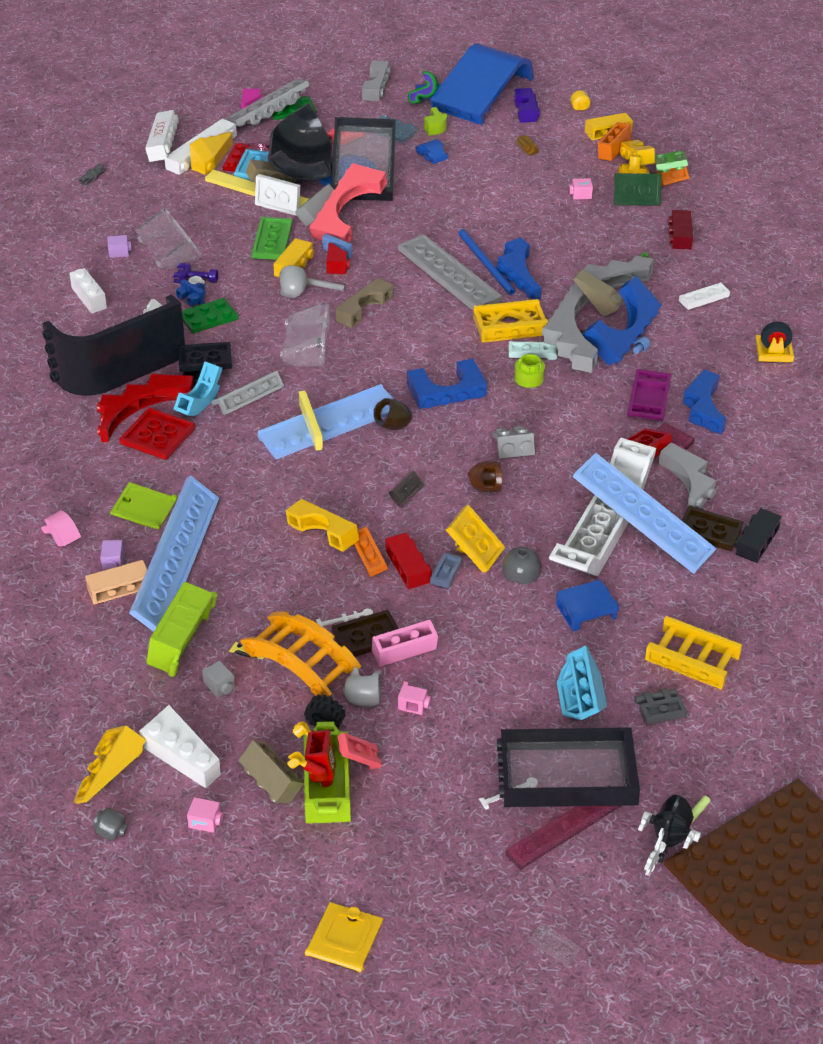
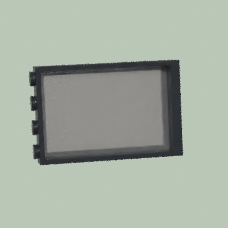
[331,117,396,201]
[497,727,640,807]

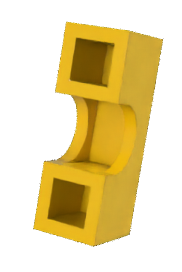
[620,140,655,165]

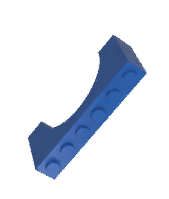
[582,275,662,365]

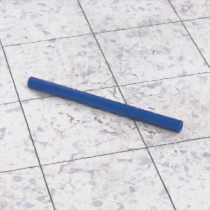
[458,229,515,295]

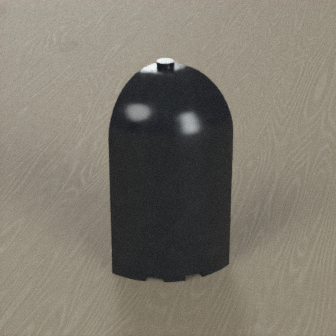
[268,103,332,181]

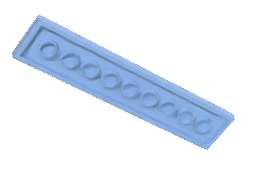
[129,475,219,632]

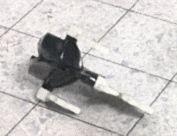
[638,795,701,876]

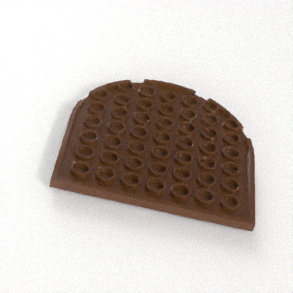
[664,778,823,965]

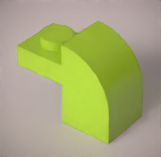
[424,107,447,136]

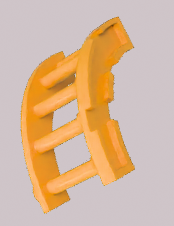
[240,611,361,697]

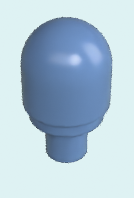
[633,337,651,354]

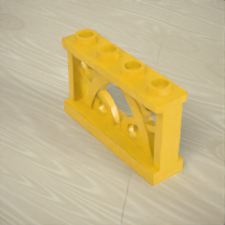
[473,299,548,342]

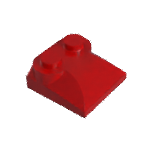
[627,428,672,460]

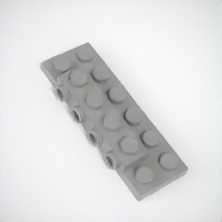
[225,79,310,127]

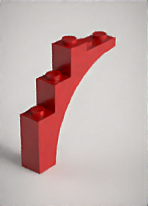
[97,374,194,442]

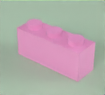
[372,620,438,667]

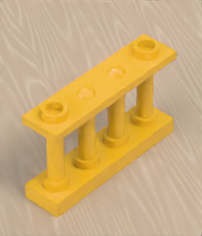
[645,616,742,690]

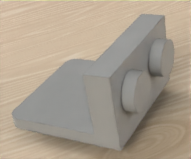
[491,426,535,459]

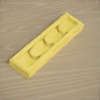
[299,391,323,451]

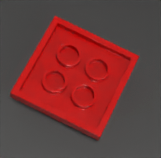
[119,407,195,460]

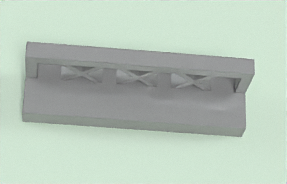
[211,371,284,415]

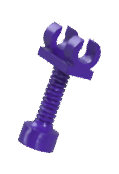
[173,263,219,283]

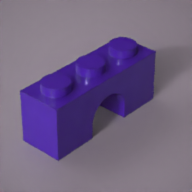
[514,88,540,122]

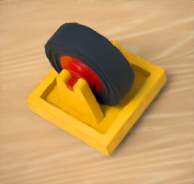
[755,321,794,362]

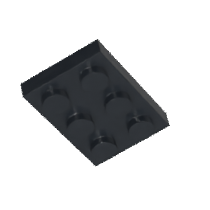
[178,342,232,372]

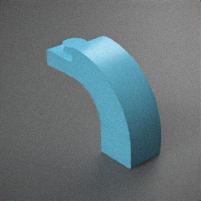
[174,362,222,416]

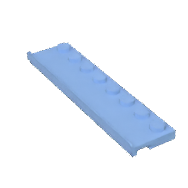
[258,384,394,459]

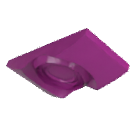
[627,369,671,421]

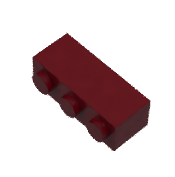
[668,210,693,250]

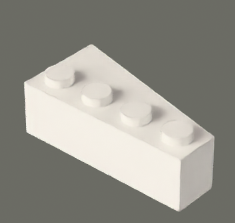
[139,705,221,788]

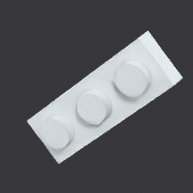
[679,283,730,310]

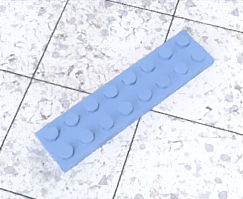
[573,453,717,574]

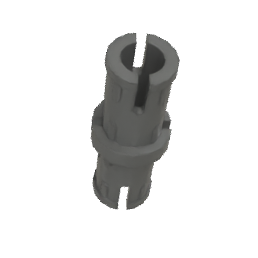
[78,164,105,186]

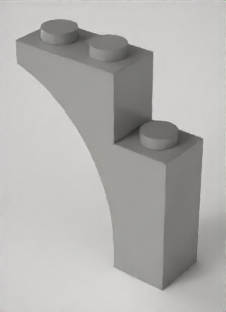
[659,443,716,509]

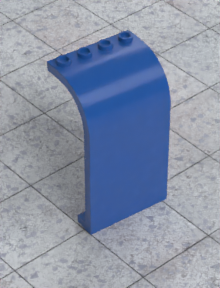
[430,43,534,125]

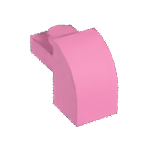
[41,510,81,546]

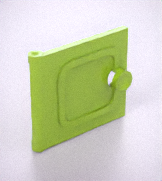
[110,482,178,529]

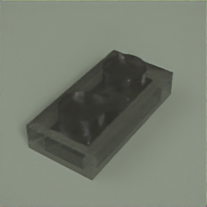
[388,471,425,507]

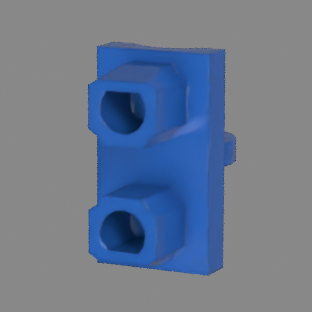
[176,279,206,306]

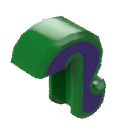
[407,71,439,104]

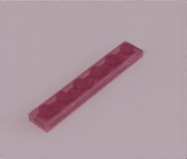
[506,785,621,870]

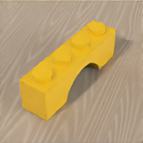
[285,499,359,552]

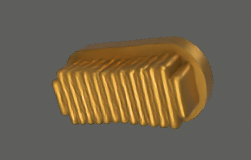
[517,135,539,155]

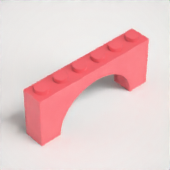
[310,163,387,243]

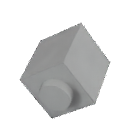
[202,661,235,698]

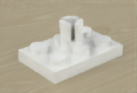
[255,174,300,216]

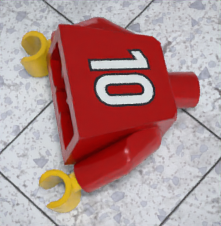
[287,721,336,787]

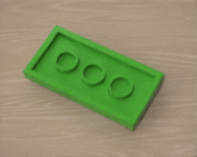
[655,150,688,173]
[252,217,293,260]

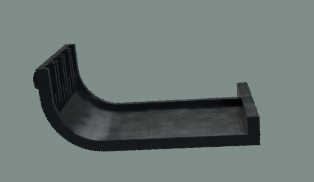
[42,294,185,396]

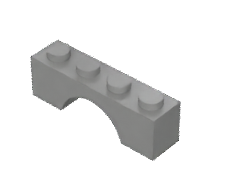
[362,60,391,101]

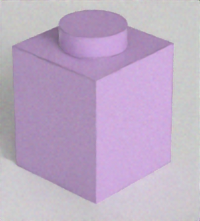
[107,235,132,258]
[100,540,124,570]

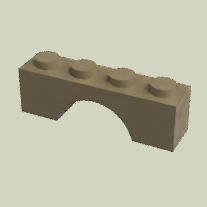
[335,278,393,328]

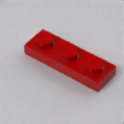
[222,143,250,172]

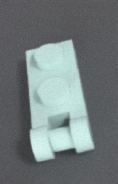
[508,341,557,360]

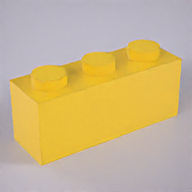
[585,113,633,140]
[274,238,314,277]

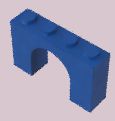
[407,358,487,409]

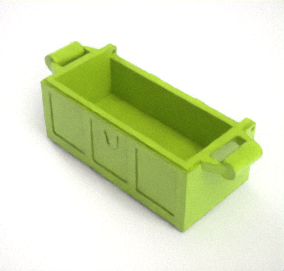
[146,582,217,677]
[304,721,351,823]

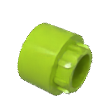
[514,354,545,388]

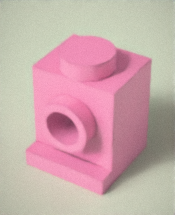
[398,681,431,715]

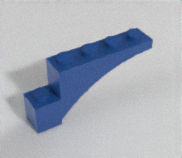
[497,237,542,300]

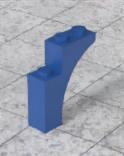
[683,369,726,434]

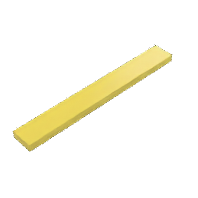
[205,170,309,207]

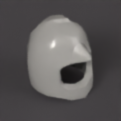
[279,266,307,299]
[343,666,383,708]

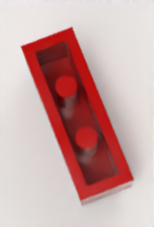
[385,532,432,589]

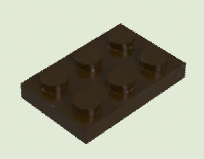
[681,506,744,551]
[331,610,399,657]

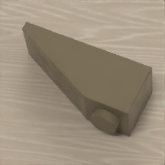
[573,269,624,317]

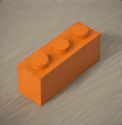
[598,122,631,161]

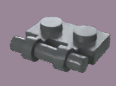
[634,688,687,725]

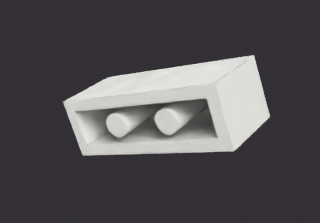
[70,268,107,313]

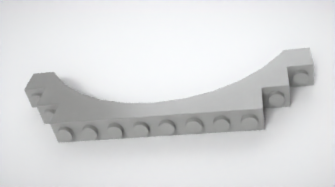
[542,255,654,373]

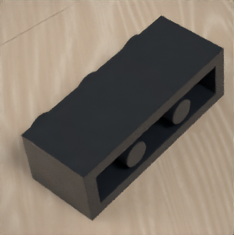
[734,508,782,563]

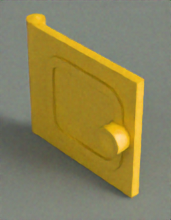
[305,902,384,973]

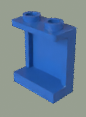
[556,580,619,631]

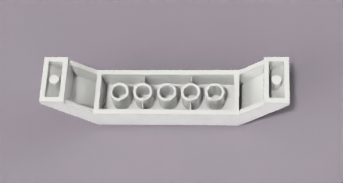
[549,438,656,577]

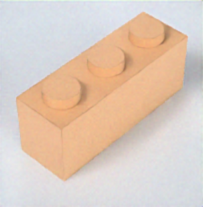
[85,560,147,604]

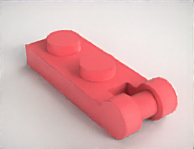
[337,732,382,769]

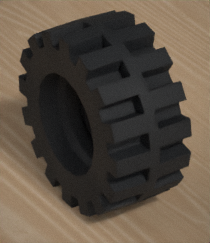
[304,694,346,731]

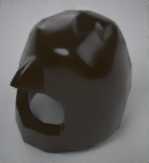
[373,398,413,430]

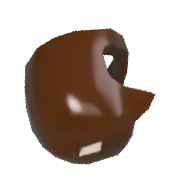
[467,461,503,492]

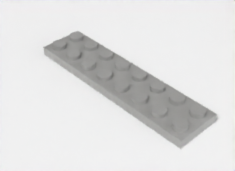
[398,234,502,310]

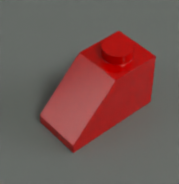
[326,243,350,274]

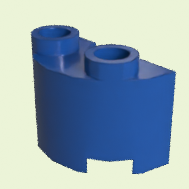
[416,139,448,164]

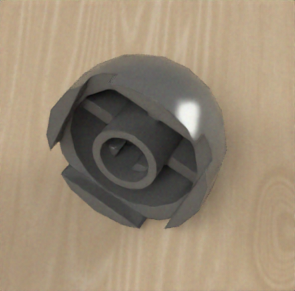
[502,547,541,584]

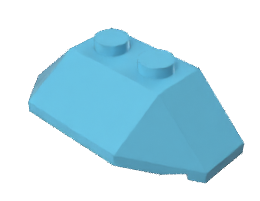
[557,646,607,720]

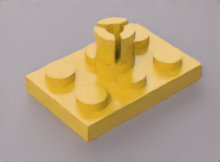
[618,155,649,174]
[446,504,505,572]

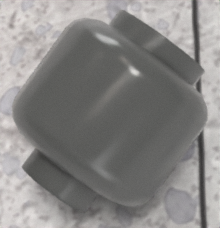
[92,808,128,841]

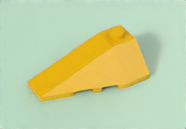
[189,132,233,175]
[73,725,146,804]

